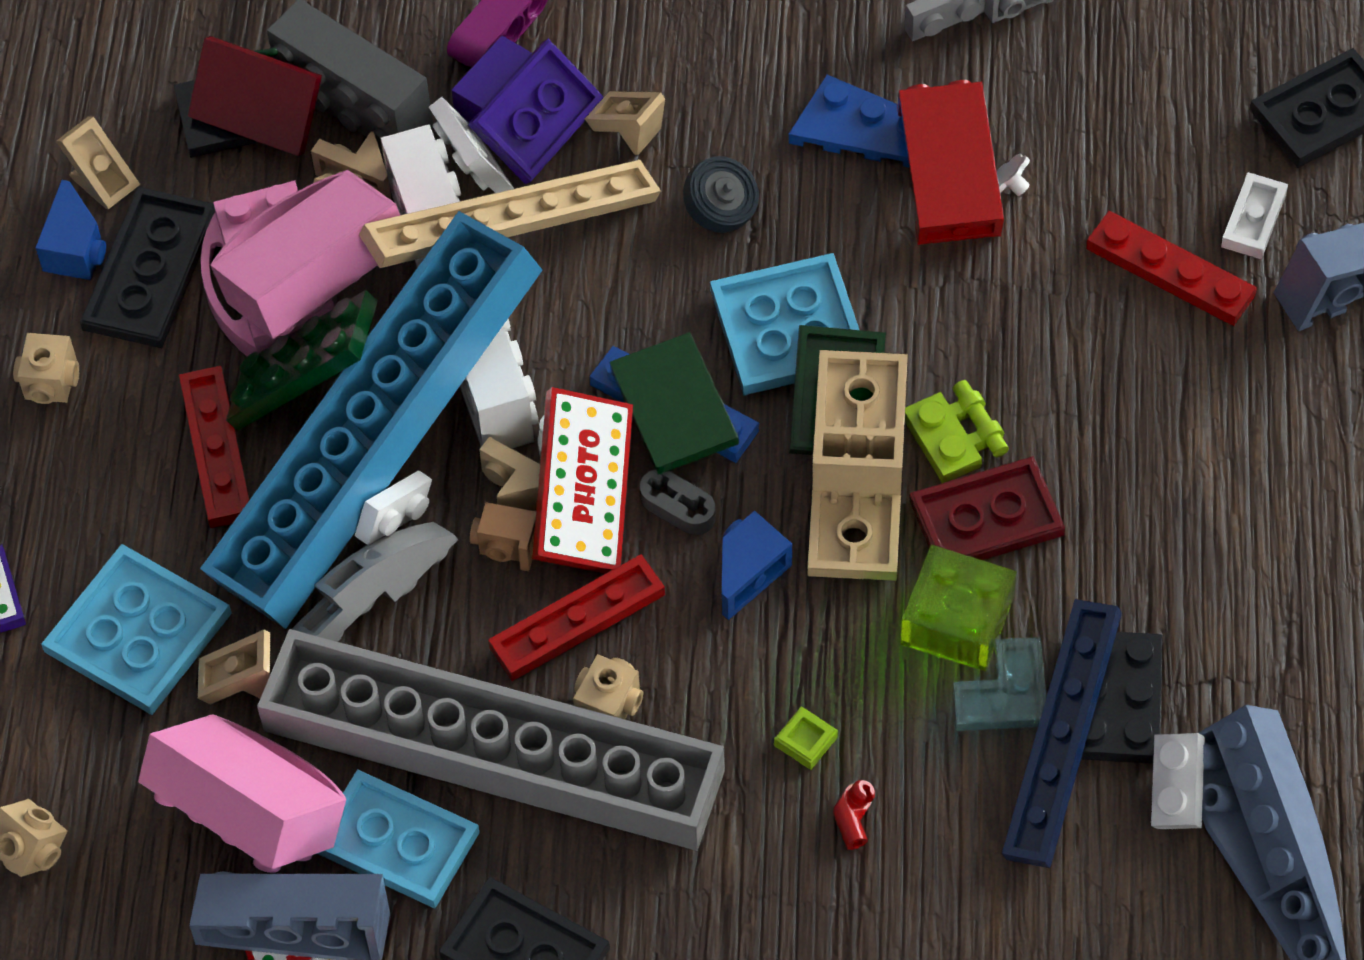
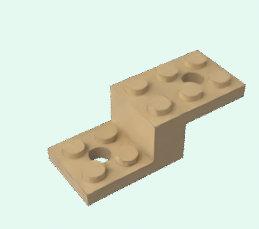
[808,350,908,581]

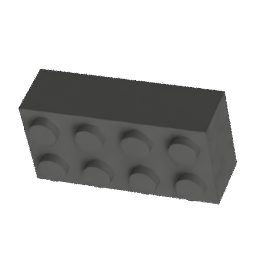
[267,0,433,151]

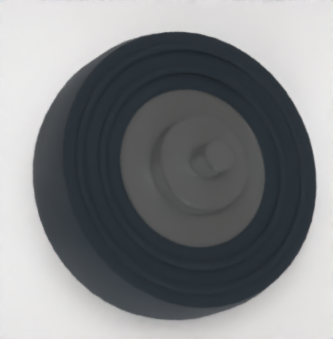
[683,156,759,233]

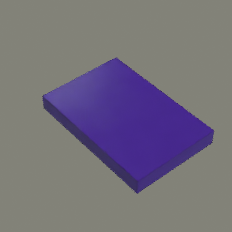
[468,38,604,184]

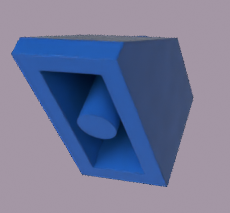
[36,180,106,280]
[722,510,792,620]

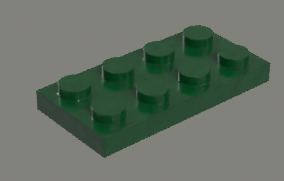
[226,290,378,431]

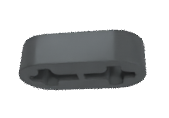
[640,470,716,535]

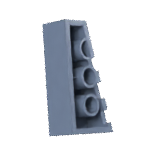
[1273,223,1364,332]
[189,871,390,960]

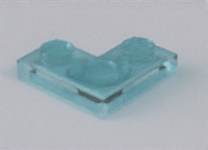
[953,637,1046,731]

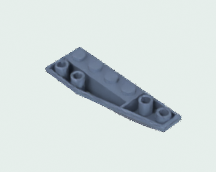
[1199,705,1346,960]

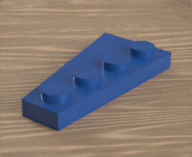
[789,75,910,168]

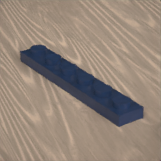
[1002,599,1122,868]

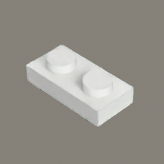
[1221,172,1288,259]
[355,470,432,545]
[1151,733,1205,829]

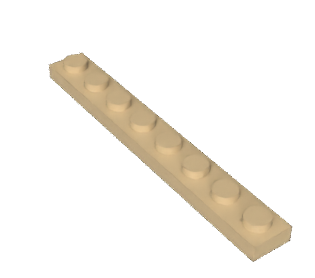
[359,160,661,268]

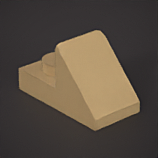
[585,91,665,155]
[56,117,140,209]
[311,131,391,200]
[479,437,540,511]
[198,630,270,705]

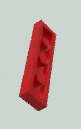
[1086,210,1257,326]
[179,366,250,528]
[488,554,665,681]

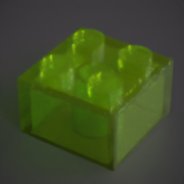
[901,545,1017,672]

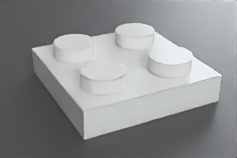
[429,97,514,193]

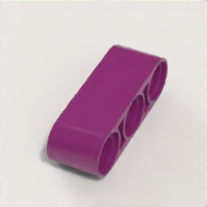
[447,0,547,68]

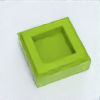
[774,706,838,770]

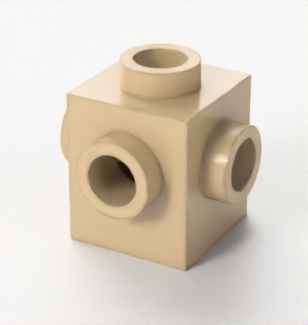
[13,333,79,404]
[573,654,644,719]
[0,799,68,877]

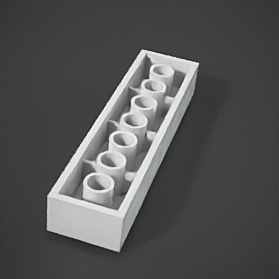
[381,124,539,449]

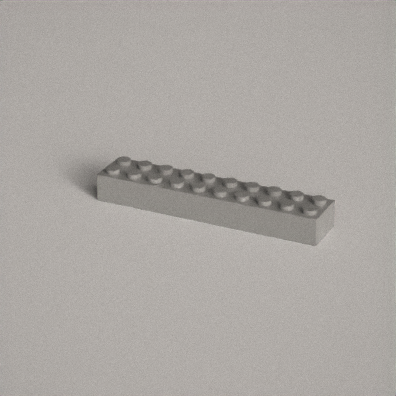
[257,629,725,851]

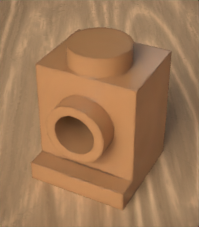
[470,502,536,571]

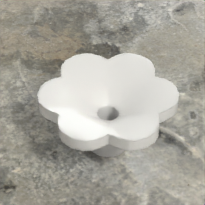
[997,153,1030,196]

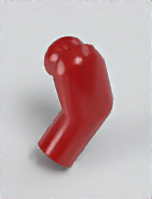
[833,780,875,850]

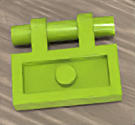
[904,380,1009,483]

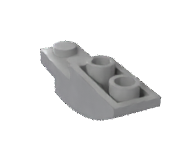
[905,0,1054,42]
[292,522,458,642]

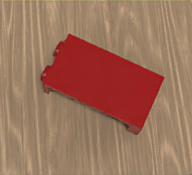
[897,80,1004,245]

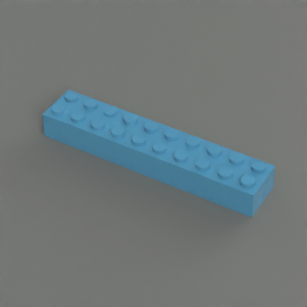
[200,211,543,629]

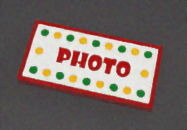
[532,387,633,574]

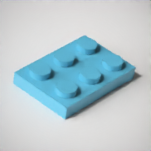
[317,769,480,909]

